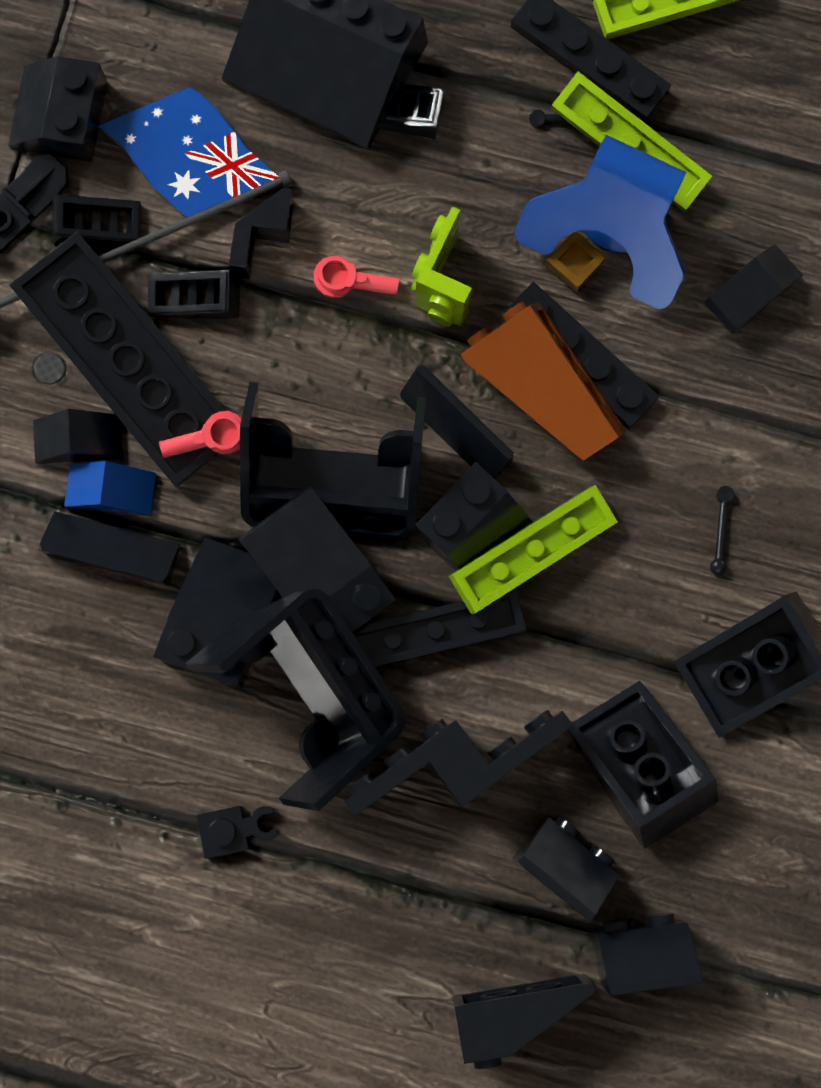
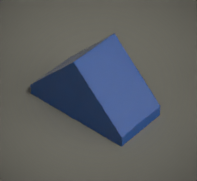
[64,461,157,516]

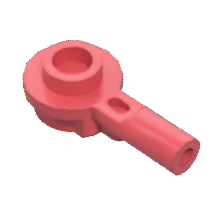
[313,256,399,298]
[159,411,241,458]

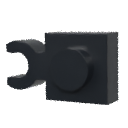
[196,806,279,859]

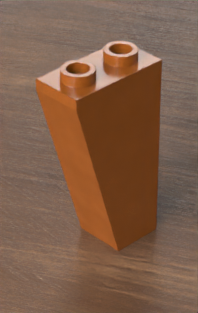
[460,301,626,461]

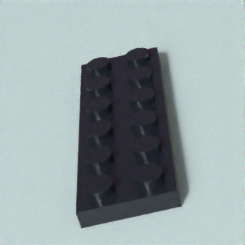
[9,231,225,488]

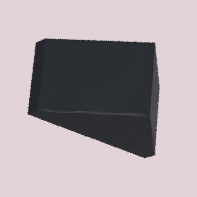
[33,409,123,464]

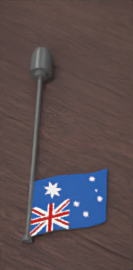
[0,87,293,308]

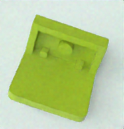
[411,207,472,327]

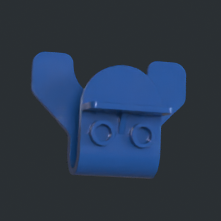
[515,135,686,309]

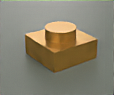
[545,231,606,292]

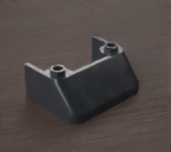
[240,382,426,541]
[186,589,404,811]

